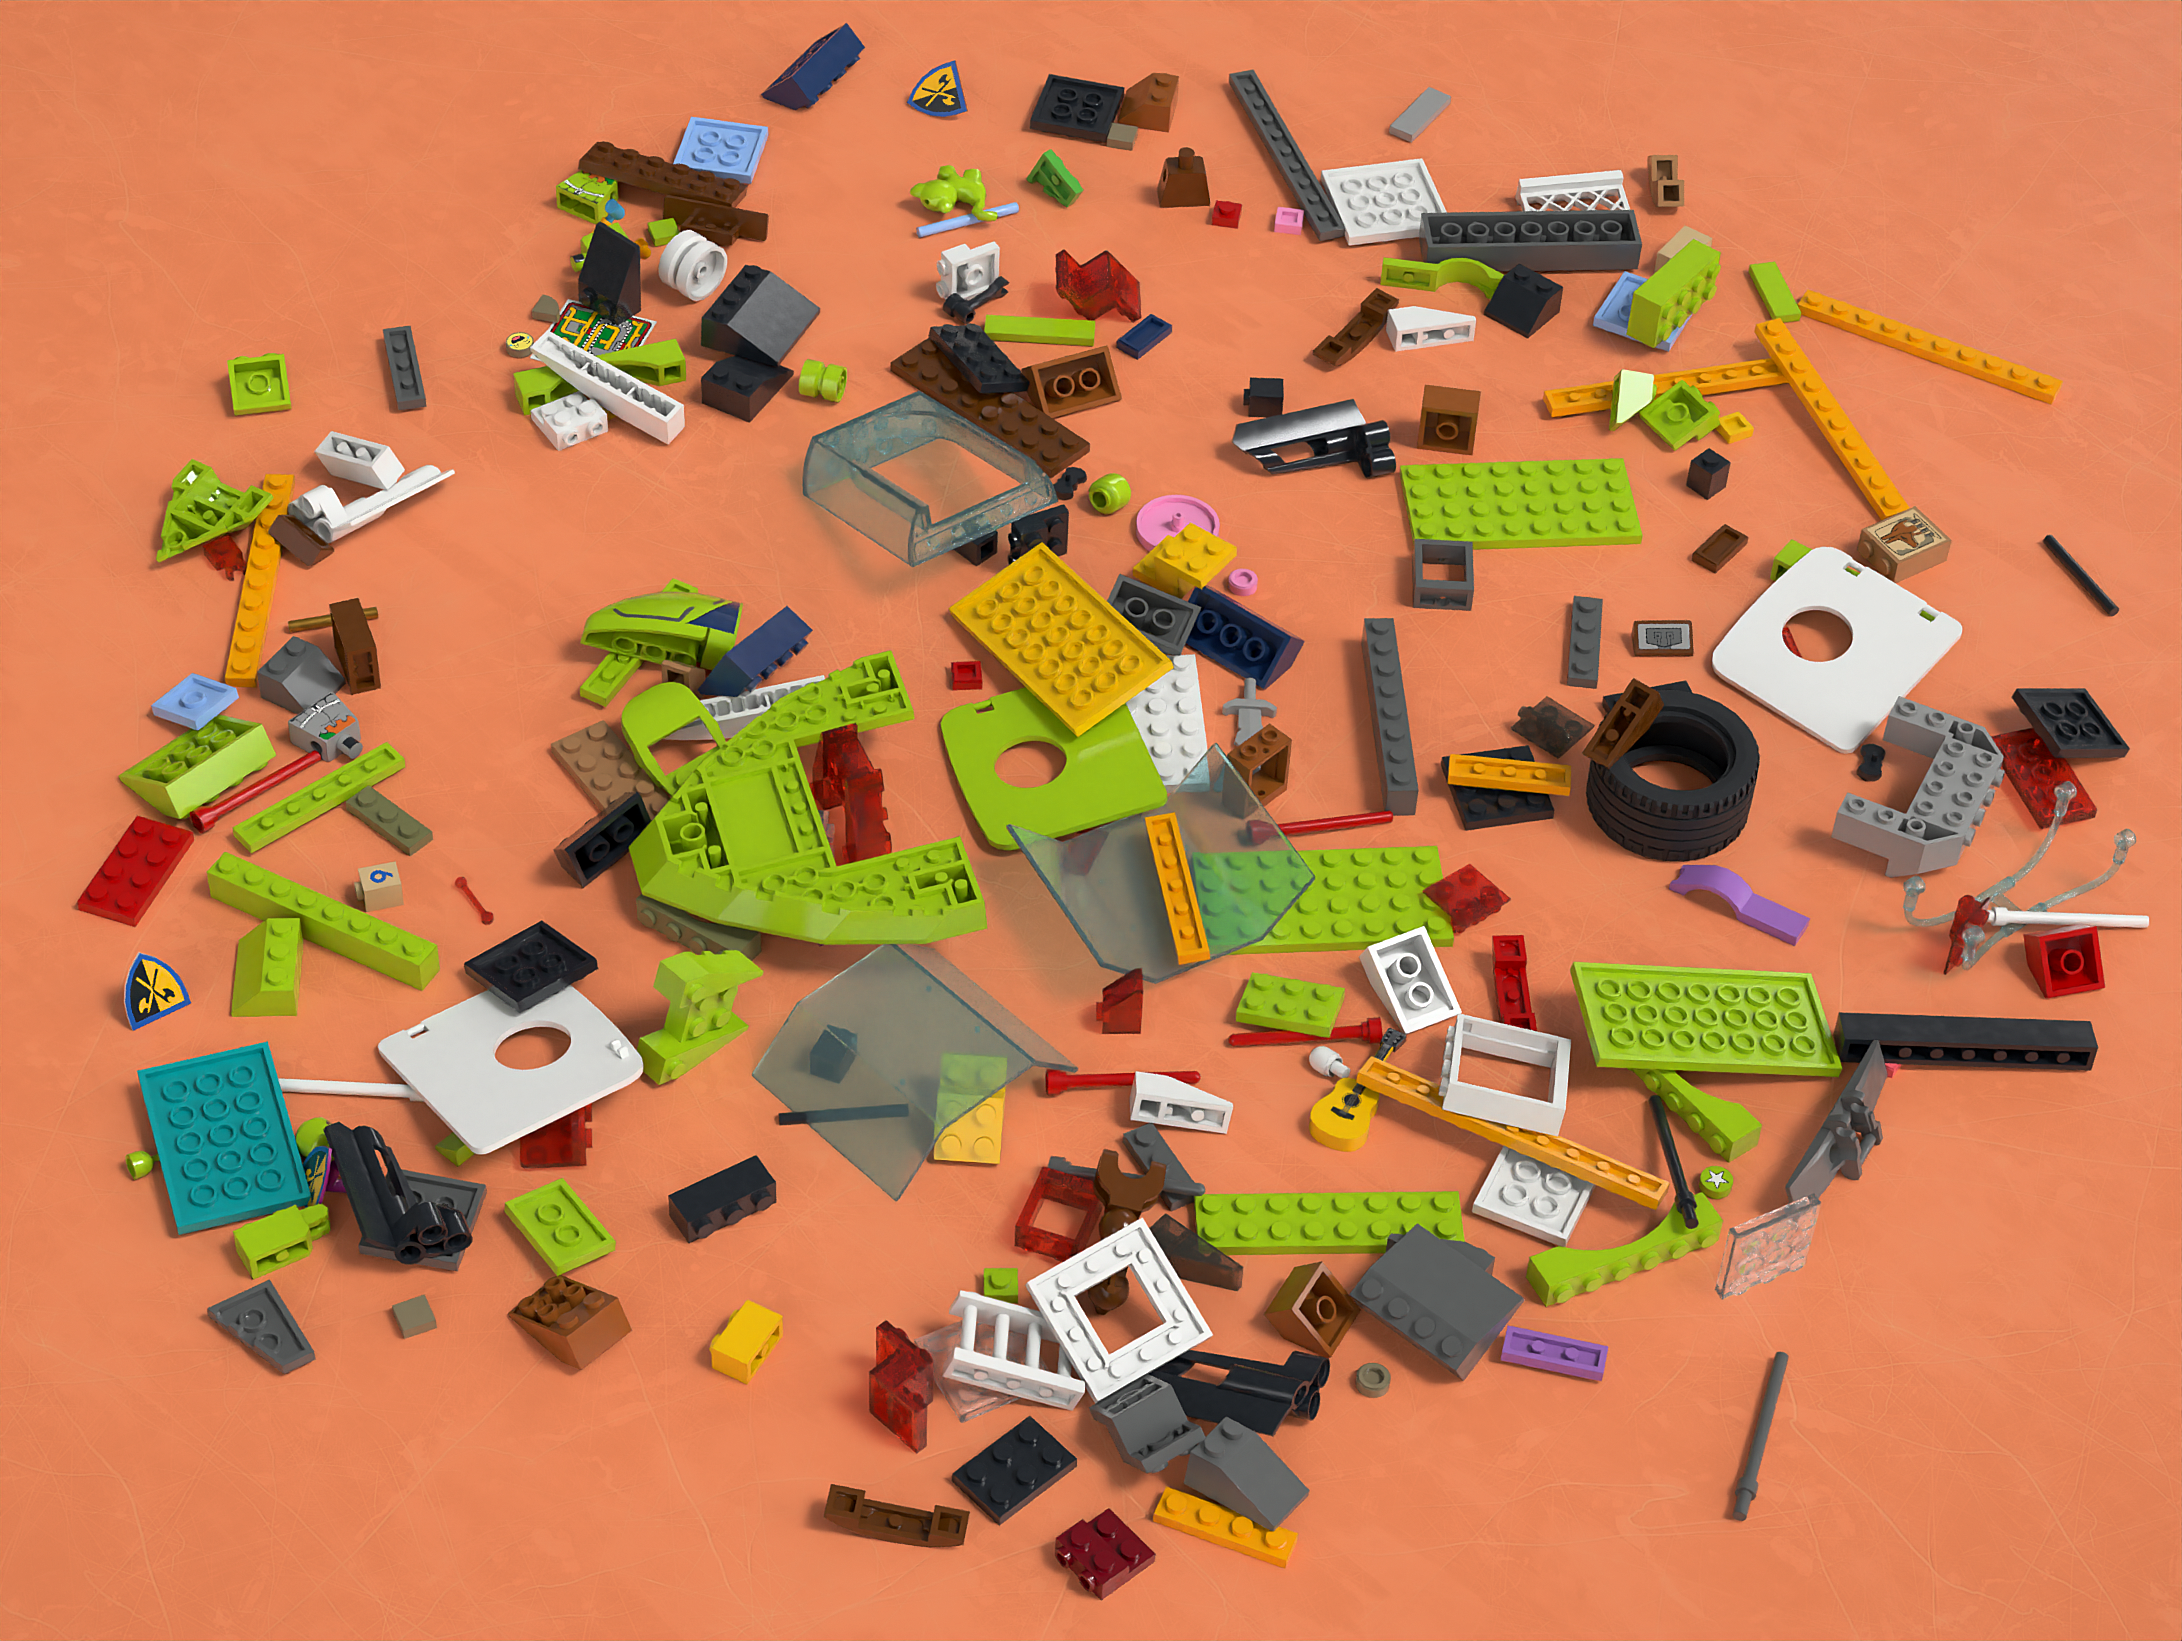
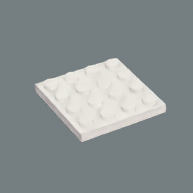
[1320,158,1447,246]

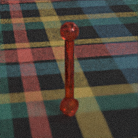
[455,877,494,925]

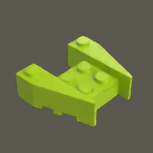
[637,950,764,1085]

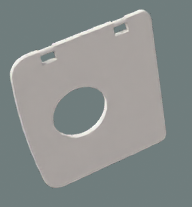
[1712,547,1962,754]
[378,985,643,1154]

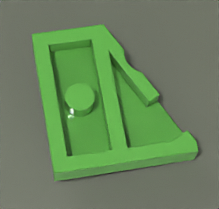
[1026,149,1084,207]

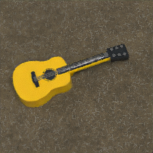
[1309,1028,1407,1152]

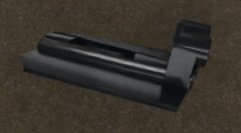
[323,1122,473,1265]

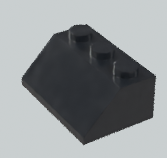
[553,792,651,888]

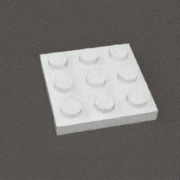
[1472,1146,1596,1247]

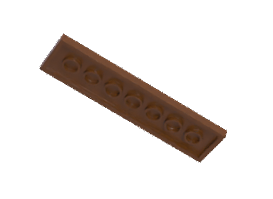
[891,338,1090,478]

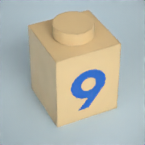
[354,861,404,912]

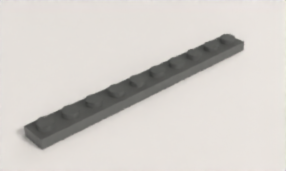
[1229,70,1345,241]

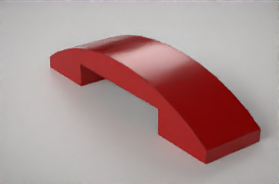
[1492,935,1537,1031]

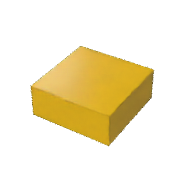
[1715,411,1754,444]

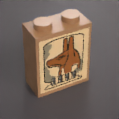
[1857,506,1952,583]

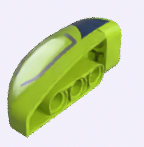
[580,592,743,670]

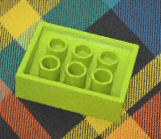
[118,714,276,819]

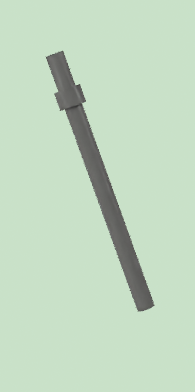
[1733,1352,1789,1521]

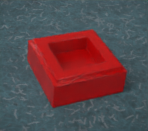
[951,661,983,690]

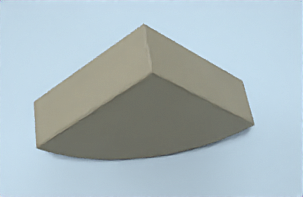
[532,295,560,323]

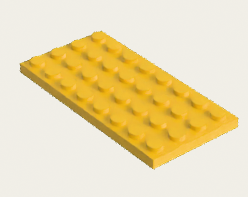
[948,542,1174,737]

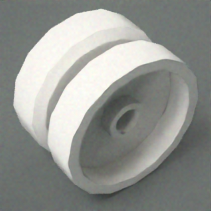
[658,230,727,301]

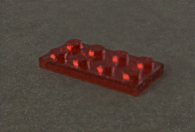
[1991,728,2098,829]

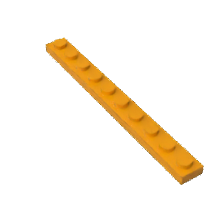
[1797,289,2063,405]
[1754,318,1910,520]
[1543,353,1805,417]
[225,474,295,687]
[1356,1056,1670,1210]

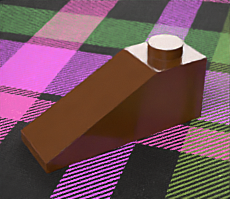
[1582,678,1664,769]

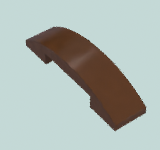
[1313,288,1399,366]
[824,1484,970,1547]

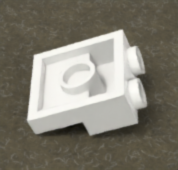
[936,241,1000,300]
[531,391,608,451]

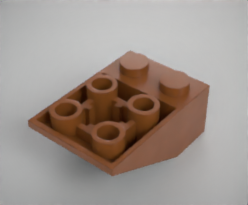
[508,1275,632,1370]

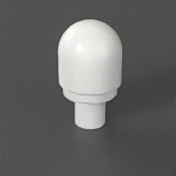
[1309,1046,1351,1079]

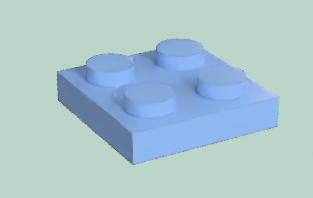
[151,673,239,731]

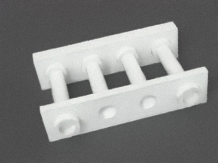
[942,1290,1085,1411]

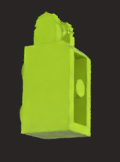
[233,1203,331,1280]

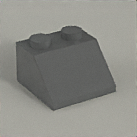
[257,636,346,714]

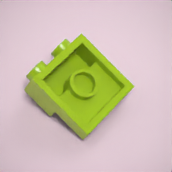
[227,353,292,416]
[1639,380,1720,451]

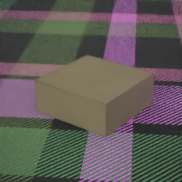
[1107,123,1138,151]
[392,1294,437,1339]

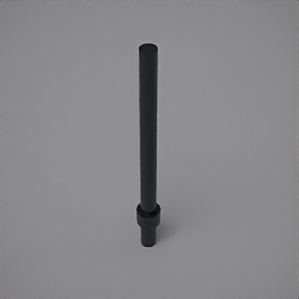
[1648,1095,1699,1229]

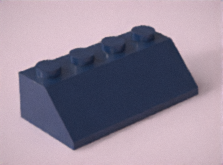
[761,23,865,110]
[1186,585,1305,689]
[697,606,813,697]

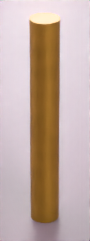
[288,607,379,633]

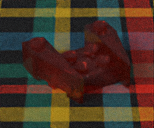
[809,723,892,864]

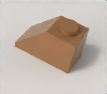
[661,660,706,700]

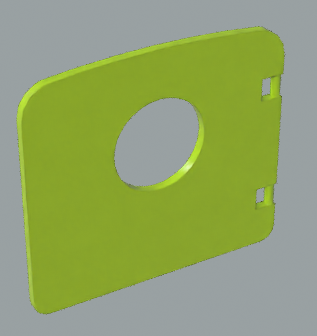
[941,687,1168,851]

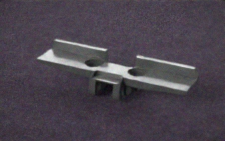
[1784,1040,1888,1222]

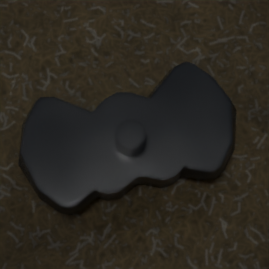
[1052,467,1087,500]
[1857,744,1886,781]

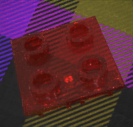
[1422,864,1511,933]
[1943,895,1990,975]

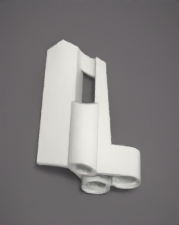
[288,465,455,543]

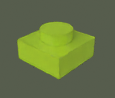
[984,1268,1018,1303]

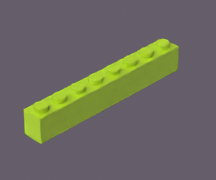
[207,852,440,991]

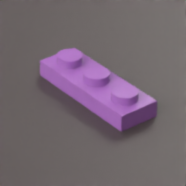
[1501,1325,1608,1381]

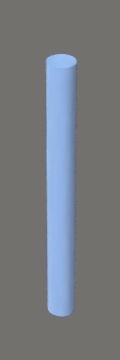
[916,202,1019,238]

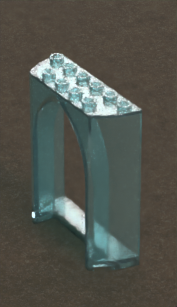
[802,391,1058,567]

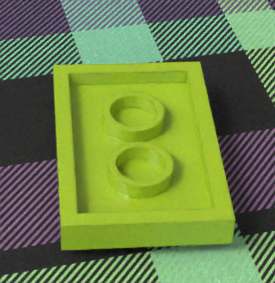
[1236,972,1345,1038]
[504,1178,616,1276]

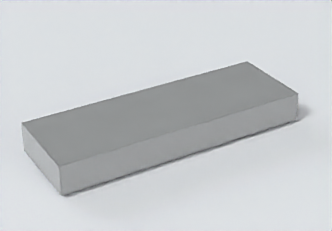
[1389,87,1451,143]

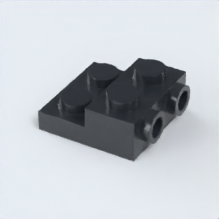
[1007,504,1069,565]

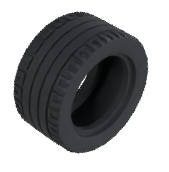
[1586,690,1760,861]

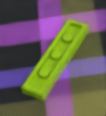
[984,315,1095,346]

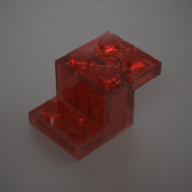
[1055,249,1142,323]
[869,1320,934,1454]

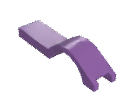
[1669,865,1810,946]

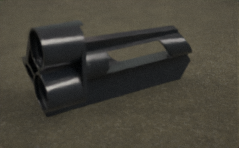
[1232,399,1396,478]
[1148,1350,1330,1437]

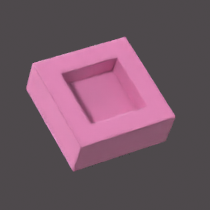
[1274,207,1304,235]

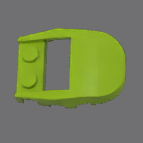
[621,682,726,796]

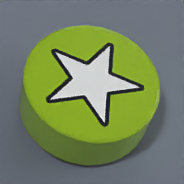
[1699,1166,1733,1199]

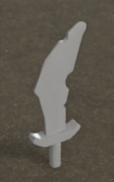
[1215,678,1277,792]

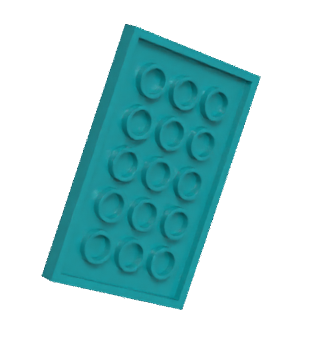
[137,1041,311,1235]

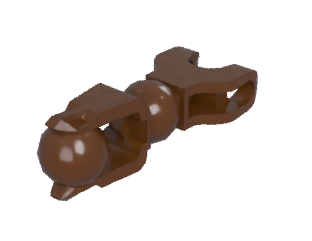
[1087,1149,1166,1315]

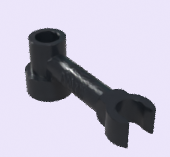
[943,276,1010,324]

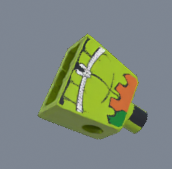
[556,170,618,224]

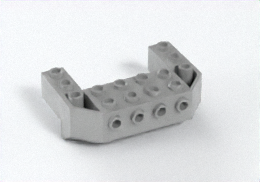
[1831,696,2005,878]

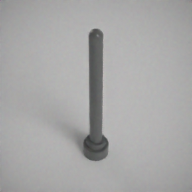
[1047,1156,1205,1196]

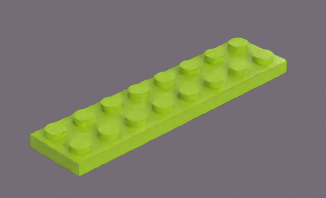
[1194,1191,1465,1256]

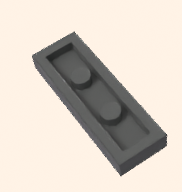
[1123,1123,1194,1211]

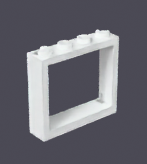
[1438,1013,1571,1137]

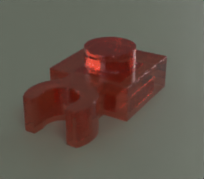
[203,535,247,581]

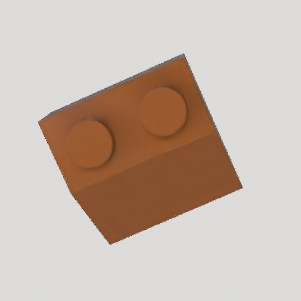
[1118,72,1179,133]
[1264,1261,1361,1358]

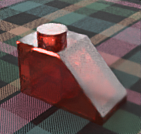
[1095,968,1144,1034]

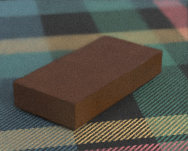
[1691,524,1748,574]

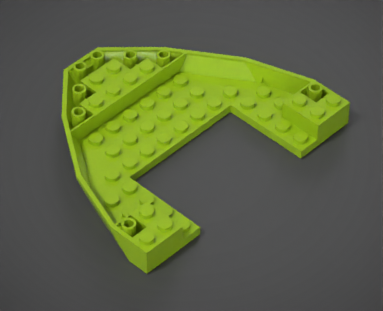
[629,650,988,945]

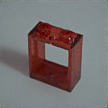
[1014,1166,1104,1262]

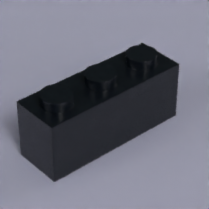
[668,1155,777,1243]

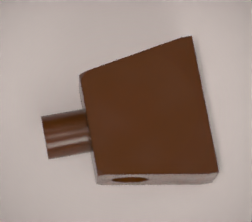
[1157,147,1210,208]

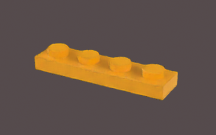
[1447,754,1571,796]
[1153,1486,1298,1569]

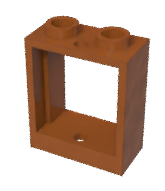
[1223,723,1292,820]

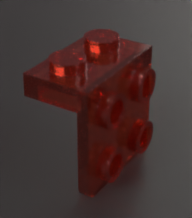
[520,1103,593,1169]

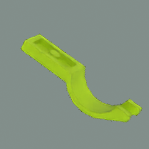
[1380,257,1504,299]

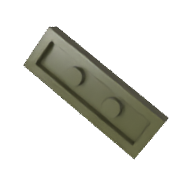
[346,785,433,856]

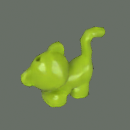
[910,165,998,222]

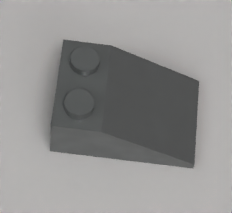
[1107,574,1201,655]
[1184,1417,1310,1532]

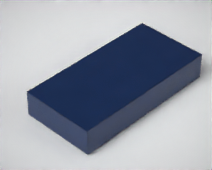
[1116,314,1172,360]

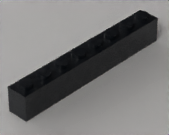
[1833,1012,2098,1071]

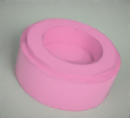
[1228,569,1258,596]

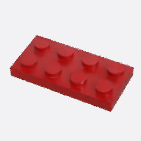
[77,815,194,927]

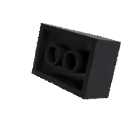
[578,221,641,326]
[701,355,794,423]

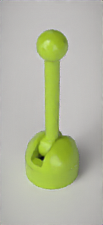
[125,1151,159,1180]

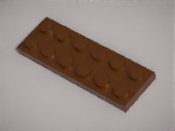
[578,141,748,208]

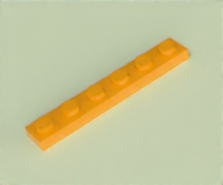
[1145,812,1210,965]

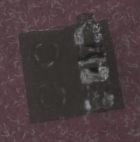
[1511,696,1595,759]

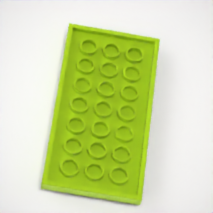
[1399,458,1643,550]
[1192,846,1454,956]
[1570,962,1843,1077]

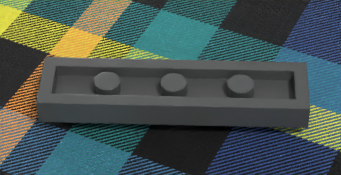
[383,326,427,410]
[1567,596,1603,689]

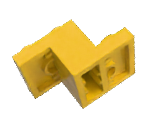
[1132,522,1237,599]
[934,1053,1008,1164]

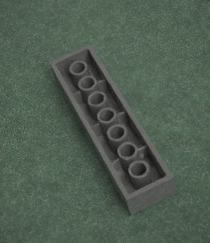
[1419,210,1642,271]

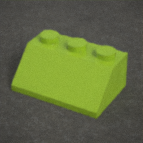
[231,918,304,1017]

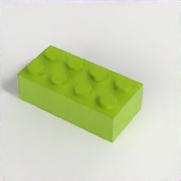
[1626,239,1721,348]

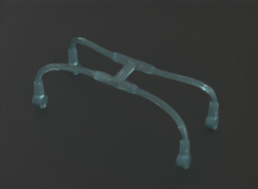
[1903,781,2136,970]

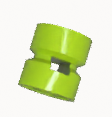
[799,359,847,403]

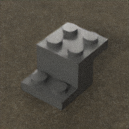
[1089,1374,1206,1473]

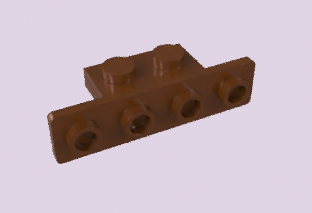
[663,195,769,247]

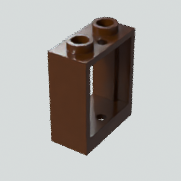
[329,598,381,695]

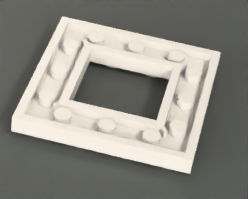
[1025,1218,1213,1404]

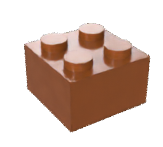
[1417,385,1481,455]

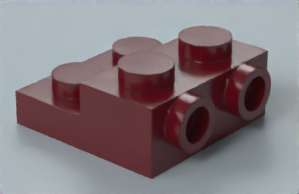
[1055,1508,1156,1601]

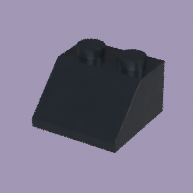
[1484,264,1563,338]

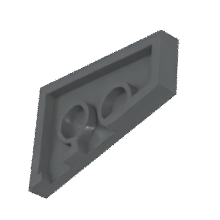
[207,1280,316,1374]

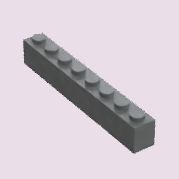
[1361,618,1419,816]

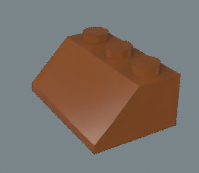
[1021,345,1122,418]

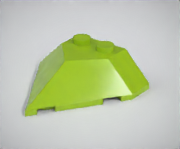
[156,459,274,563]

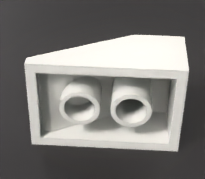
[1359,926,1462,1035]

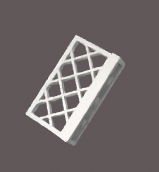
[1515,170,1630,211]

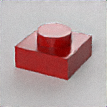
[1211,200,1242,229]

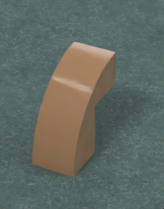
[1647,155,1684,207]

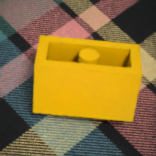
[709,1299,783,1385]

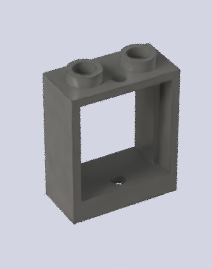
[1412,539,1474,611]

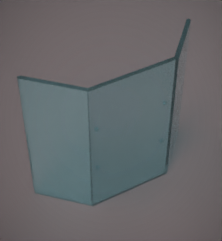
[1006,743,1315,984]
[752,944,1078,1201]

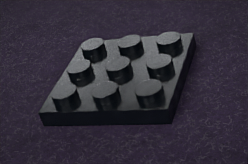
[1030,74,1125,142]
[2011,688,2130,758]
[1441,745,1555,831]
[464,920,598,1013]

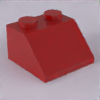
[2023,924,2106,998]

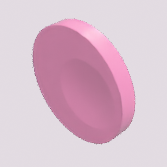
[1136,495,1220,552]

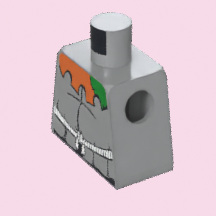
[288,692,363,762]

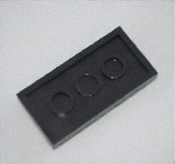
[928,323,1030,393]

